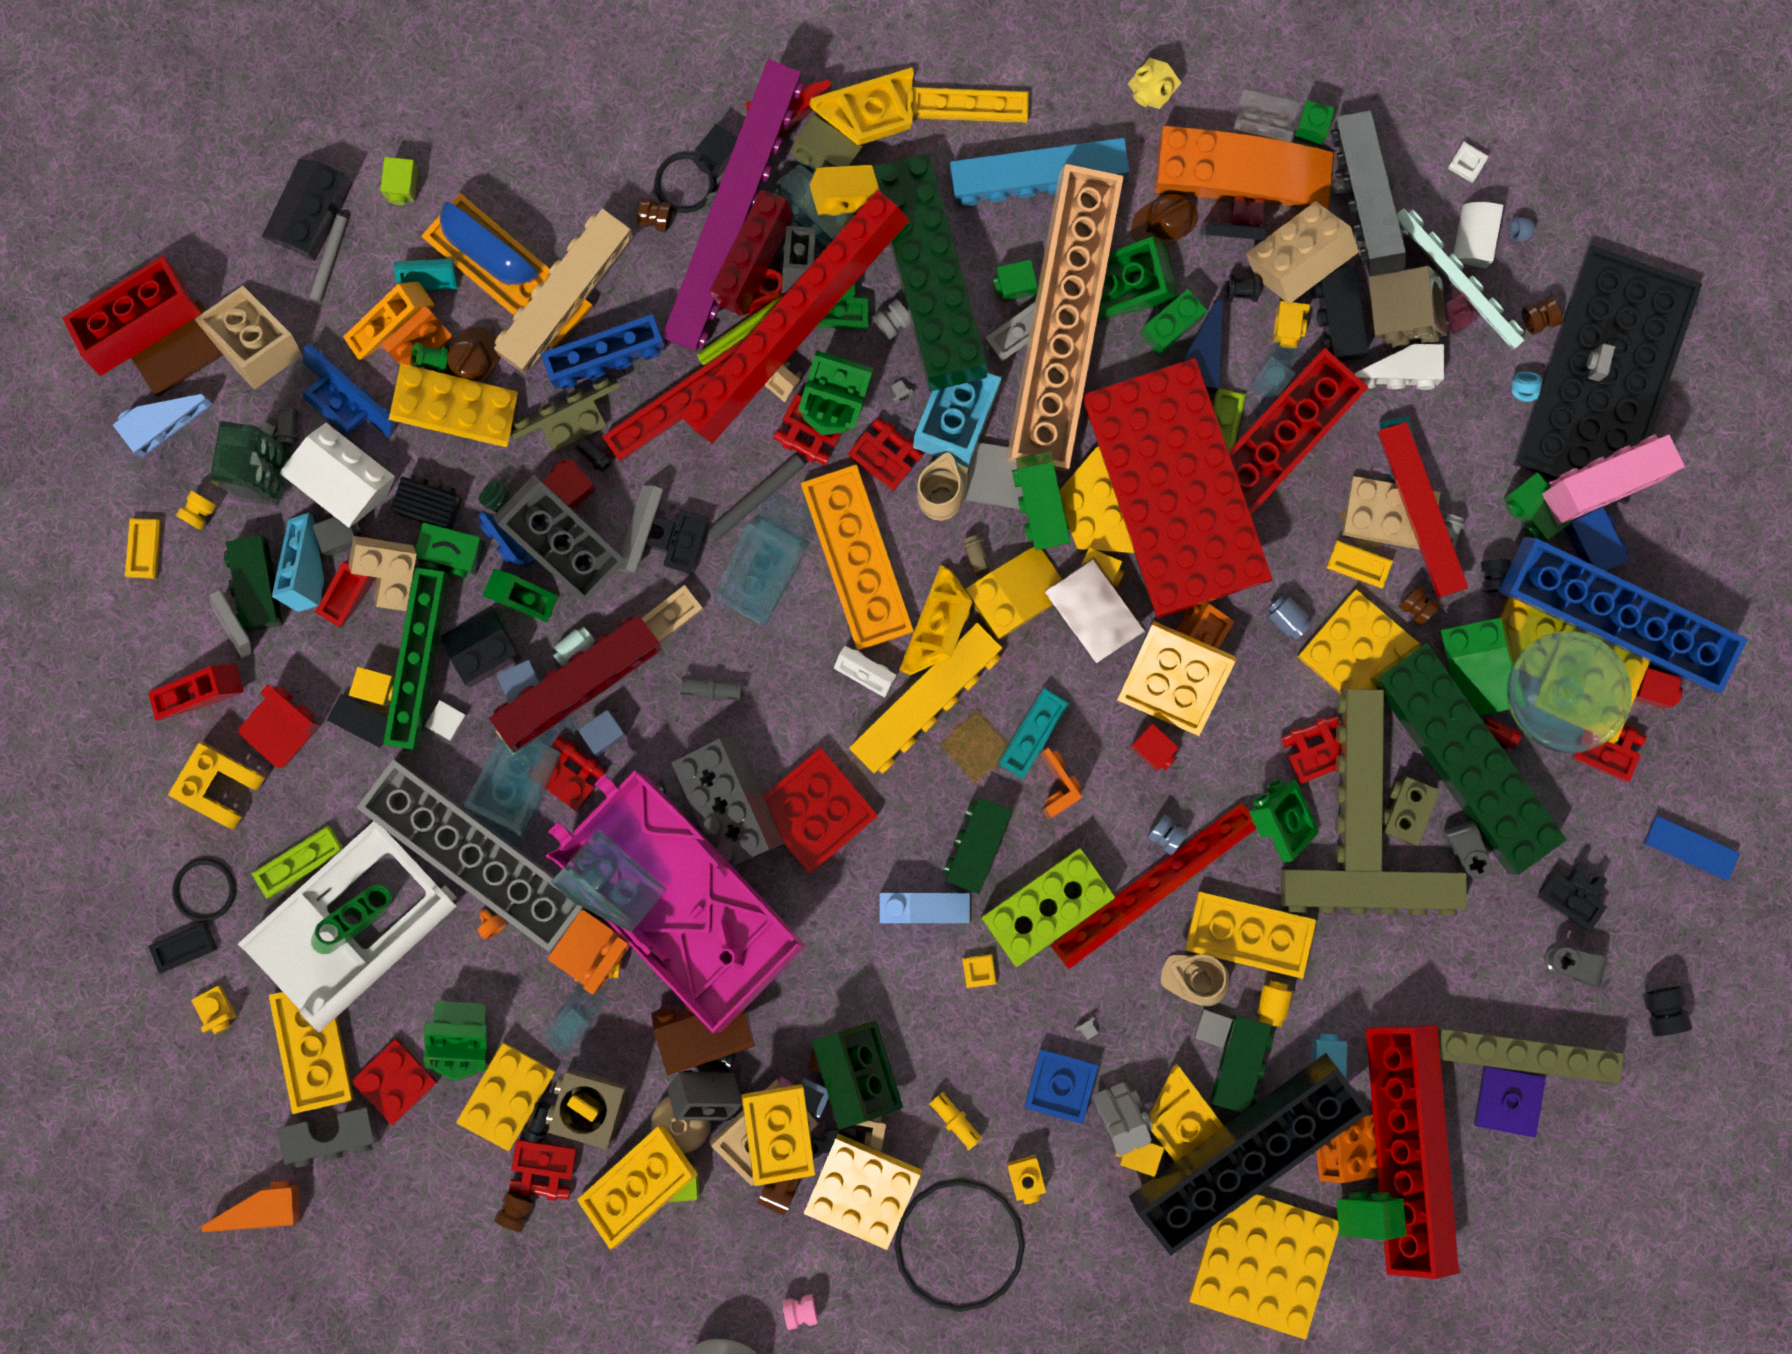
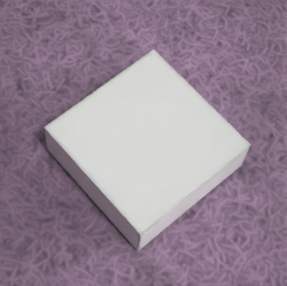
[1448,142,1489,183]
[425,700,467,741]

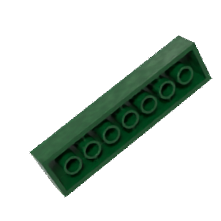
[872,153,987,392]
[1370,643,1567,875]

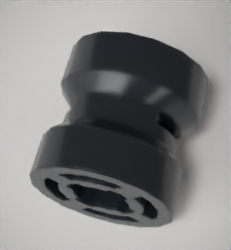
[1481,559,1511,593]

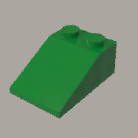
[1097,236,1179,321]
[1441,618,1524,715]

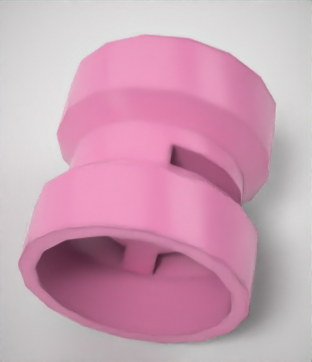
[782,1294,818,1330]

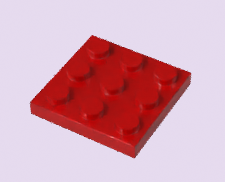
[763,748,878,874]

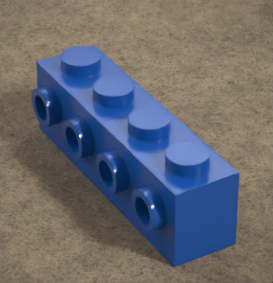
[540,314,666,389]

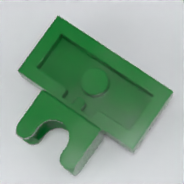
[816,283,869,330]

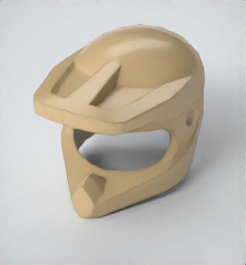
[917,452,969,521]
[1161,954,1230,1006]

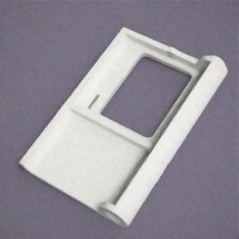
[238,821,457,1032]

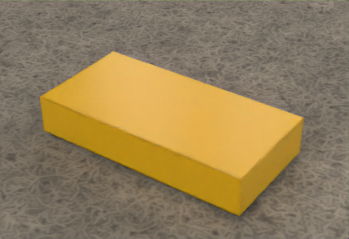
[125,518,162,579]
[1326,540,1393,589]
[567,1091,605,1122]

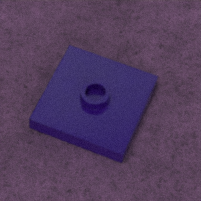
[1474,1066,1546,1138]

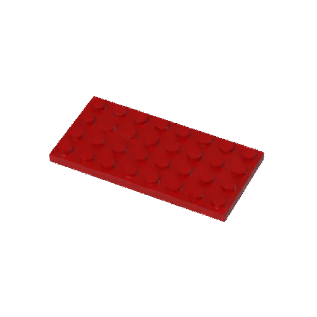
[1082,358,1273,618]

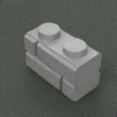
[1092,1082,1153,1156]

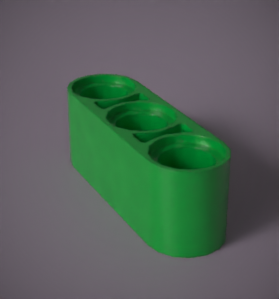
[311,885,391,954]

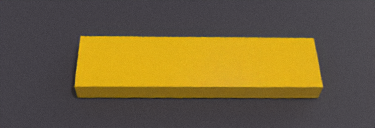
[912,87,1029,123]

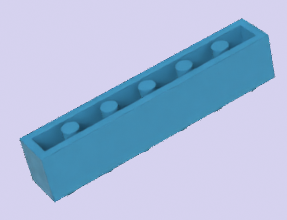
[949,138,1129,206]

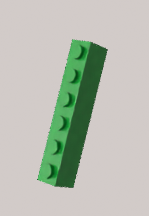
[383,567,450,751]

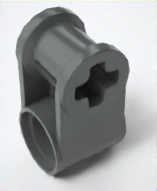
[1443,820,1492,879]
[1544,946,1608,987]

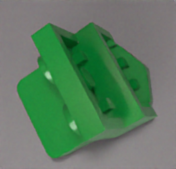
[798,350,873,435]
[424,1001,488,1082]

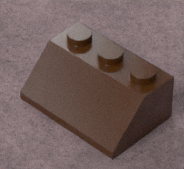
[651,1002,755,1076]

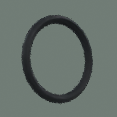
[654,153,716,213]
[172,858,236,922]

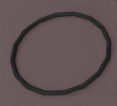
[894,1179,1025,1312]

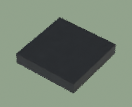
[1200,223,1267,240]

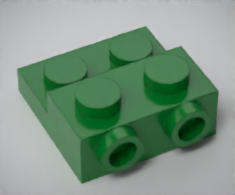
[1249,779,1319,863]

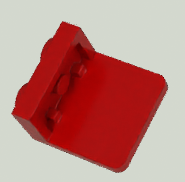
[238,684,321,768]

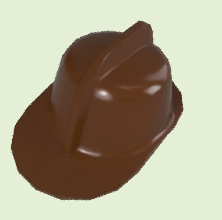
[1131,194,1198,247]
[443,327,500,383]

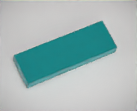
[997,687,1070,779]

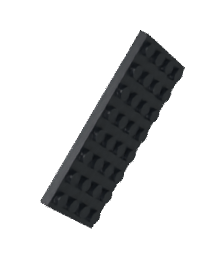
[1513,245,1702,504]

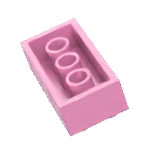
[1542,434,1685,526]

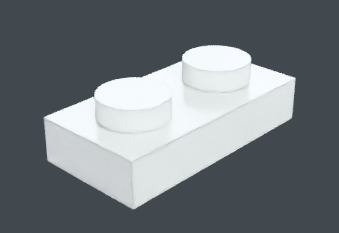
[834,646,896,698]

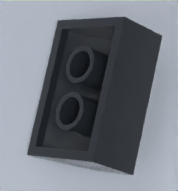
[261,159,352,261]

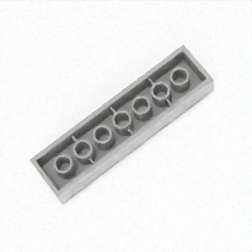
[356,759,590,952]

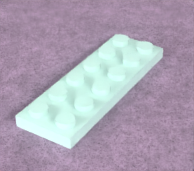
[1397,208,1525,350]

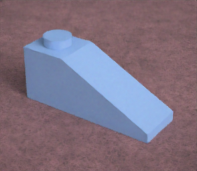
[113,394,213,458]
[880,893,970,923]

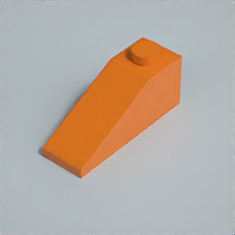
[201,1180,301,1232]

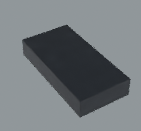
[327,694,388,748]
[148,922,217,974]

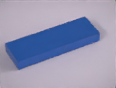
[1643,816,1740,881]

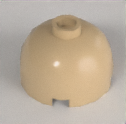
[651,1096,712,1154]

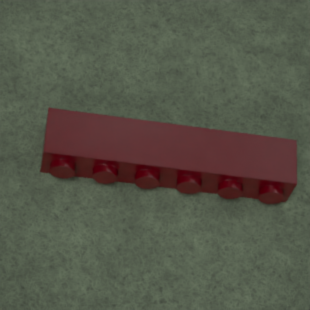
[489,615,663,753]

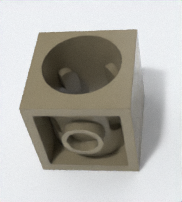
[1369,266,1448,349]
[546,1068,631,1149]

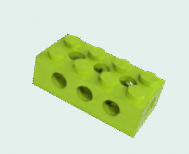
[980,848,1115,968]

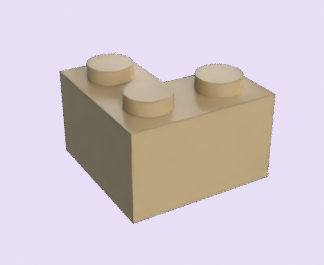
[348,536,417,611]

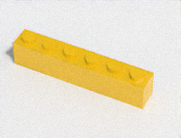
[849,623,1002,775]

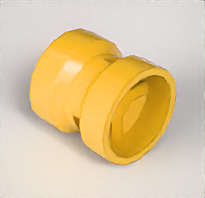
[175,490,217,531]

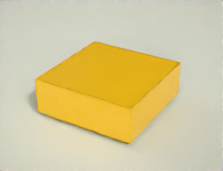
[962,954,996,988]

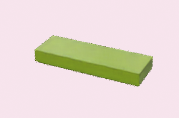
[251,826,343,899]

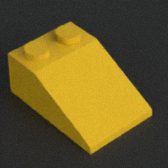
[965,546,1062,642]

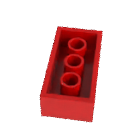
[62,255,201,377]

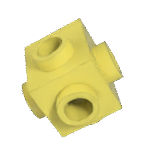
[1128,58,1181,109]

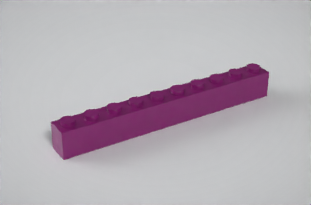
[662,59,805,352]

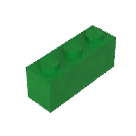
[1012,451,1070,550]

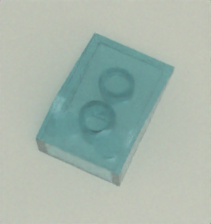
[713,514,810,626]
[463,737,560,838]
[550,828,667,932]

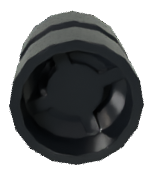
[1643,986,1692,1036]

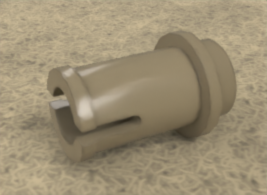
[962,534,992,574]

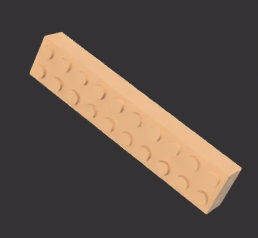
[1006,164,1123,471]

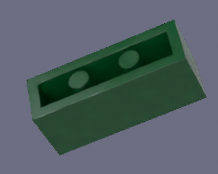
[224,535,283,632]
[942,797,1012,894]
[1209,1015,1274,1113]

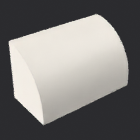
[1453,202,1504,269]

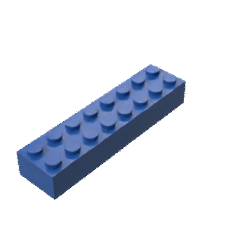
[1498,537,1748,694]

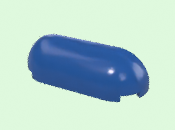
[440,201,539,285]

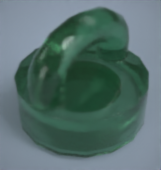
[479,480,510,513]

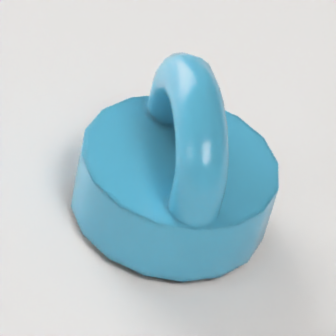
[1511,371,1543,402]

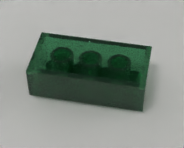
[210,421,290,506]

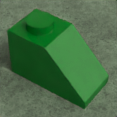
[483,569,558,623]

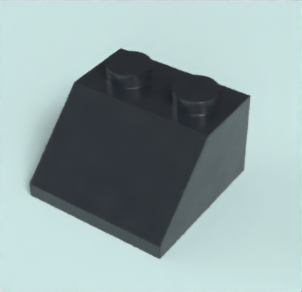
[441,607,522,688]

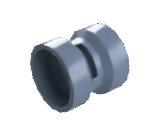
[1147,814,1188,855]

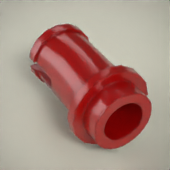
[1485,717,1522,749]

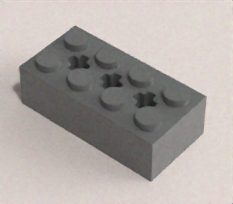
[493,474,626,604]
[671,735,784,867]

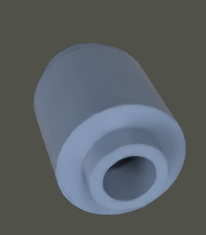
[1268,596,1312,640]

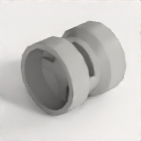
[872,299,911,340]

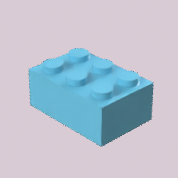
[913,373,1001,468]

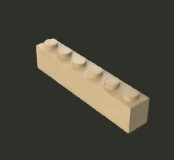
[494,208,633,376]

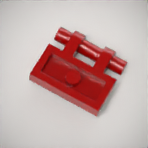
[773,394,842,466]
[847,417,925,492]
[1280,716,1341,784]
[1571,725,1647,782]
[529,736,607,812]
[509,1139,577,1201]

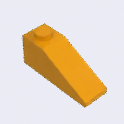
[343,282,435,360]

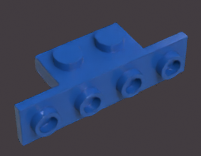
[302,343,396,438]

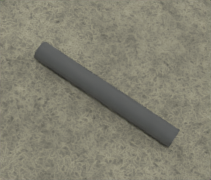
[707,455,805,542]

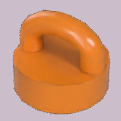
[477,909,508,940]

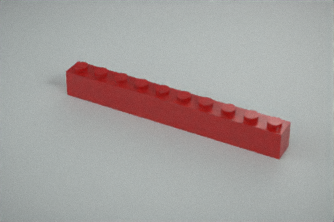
[679,190,910,444]

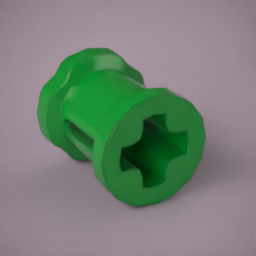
[410,342,448,373]

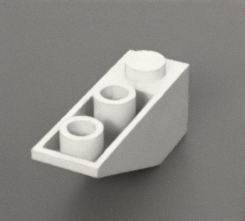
[1354,344,1444,390]

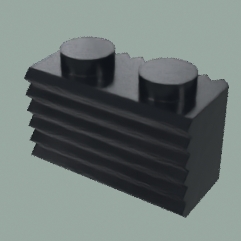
[390,474,462,530]

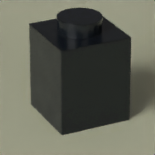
[694,124,737,179]

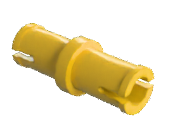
[929,1091,983,1151]

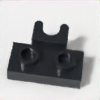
[646,509,709,575]
[1537,863,1607,932]

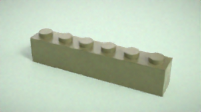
[1335,689,1384,871]
[1280,870,1467,915]
[1438,1028,1624,1084]

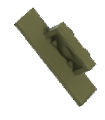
[510,375,620,452]

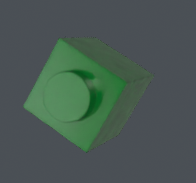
[1294,100,1335,146]
[992,259,1038,302]

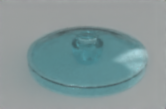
[1507,631,1632,753]

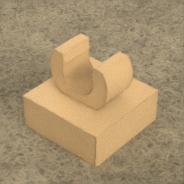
[765,362,802,402]

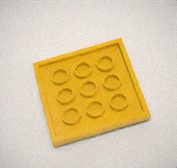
[1188,1194,1339,1340]

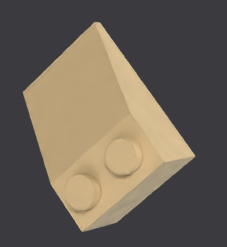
[195,286,302,390]

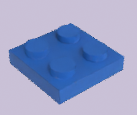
[1024,1048,1099,1124]

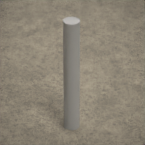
[309,215,348,302]

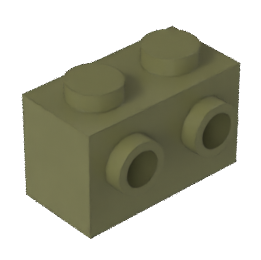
[791,114,863,170]
[1382,777,1440,847]

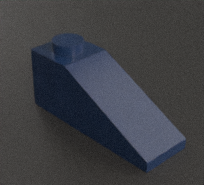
[1183,300,1223,393]

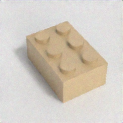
[1246,201,1359,304]

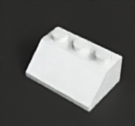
[280,423,395,528]

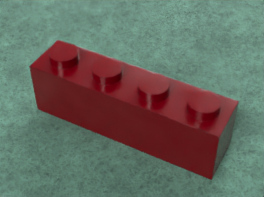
[710,190,794,316]

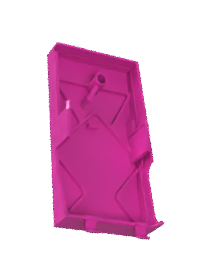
[546,771,807,1033]

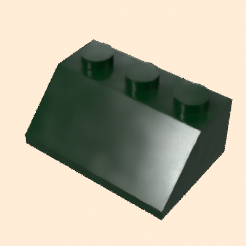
[812,1020,903,1129]

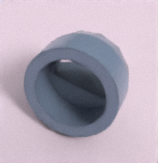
[1510,218,1535,241]

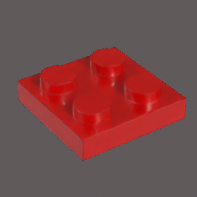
[351,1039,438,1125]

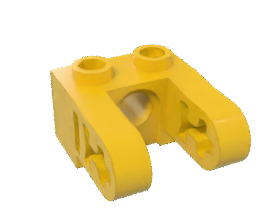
[168,741,265,830]

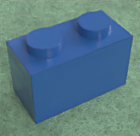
[1564,507,1630,571]

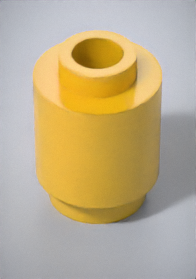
[1257,980,1293,1027]

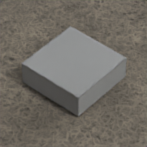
[1193,1009,1233,1048]

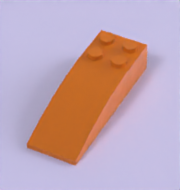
[1154,126,1333,210]

